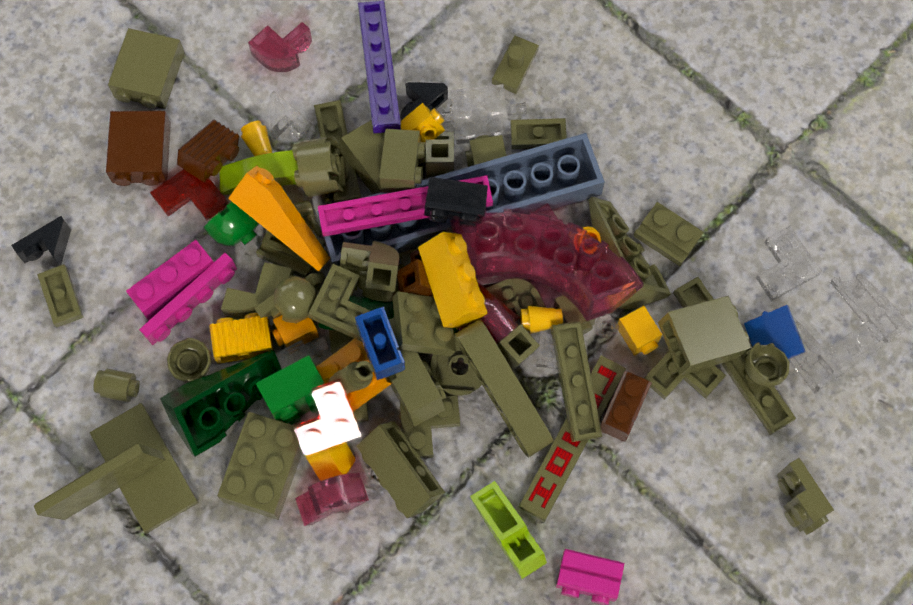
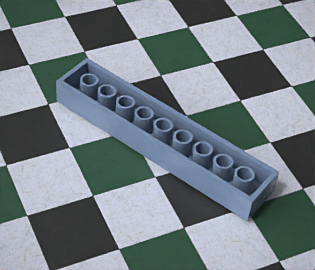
[317,133,605,266]

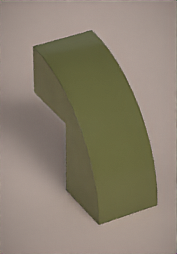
[221,262,294,319]

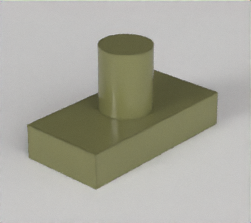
[492,35,539,94]

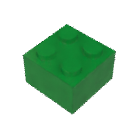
[256,355,326,425]

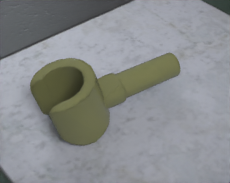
[296,201,323,237]

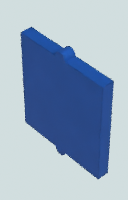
[744,305,806,359]

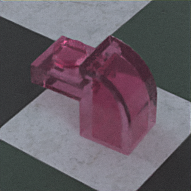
[248,22,312,72]
[295,473,369,526]

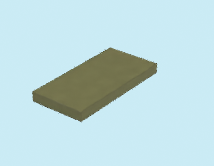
[89,403,199,534]
[34,443,165,520]

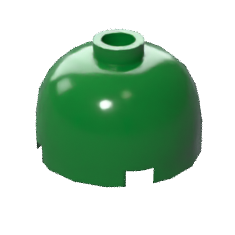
[204,201,259,246]

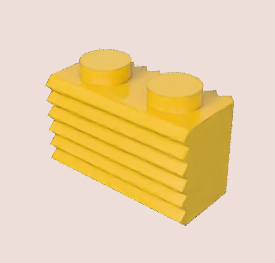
[210,313,274,364]

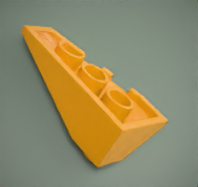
[228,166,330,271]

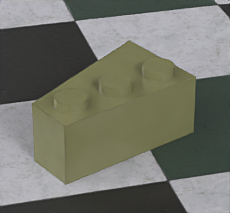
[388,318,446,427]

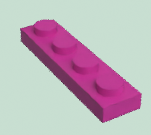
[139,253,237,345]

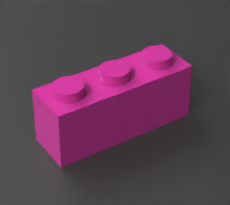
[126,240,214,321]

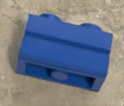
[355,307,405,380]

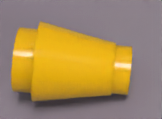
[241,120,272,156]
[520,305,563,334]

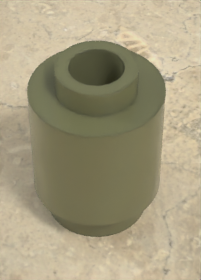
[93,368,140,402]

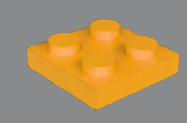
[316,338,392,417]

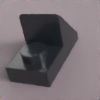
[400,82,448,120]
[11,216,71,265]

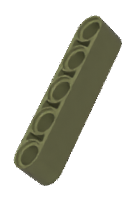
[454,319,554,458]

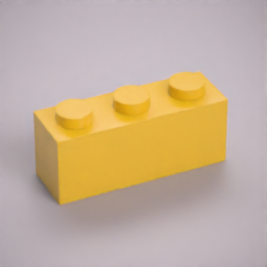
[418,232,488,328]

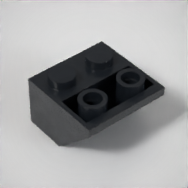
[424,177,488,228]

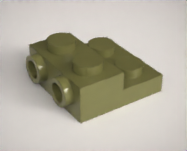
[776,458,834,535]

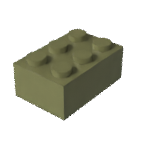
[217,412,308,520]

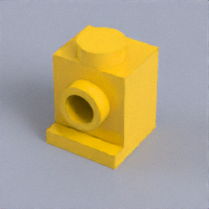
[400,103,445,143]

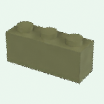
[356,421,445,518]

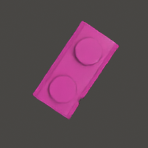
[556,549,625,605]

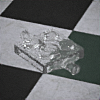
[440,84,527,144]

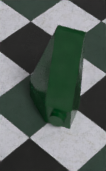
[160,350,282,457]

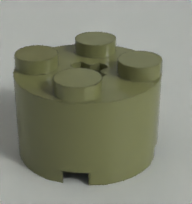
[292,136,346,197]

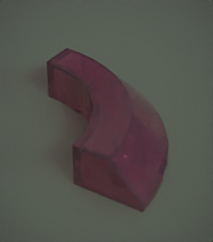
[450,209,644,321]

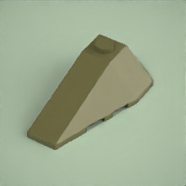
[588,197,671,310]

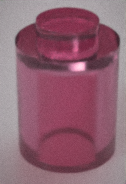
[479,298,519,344]

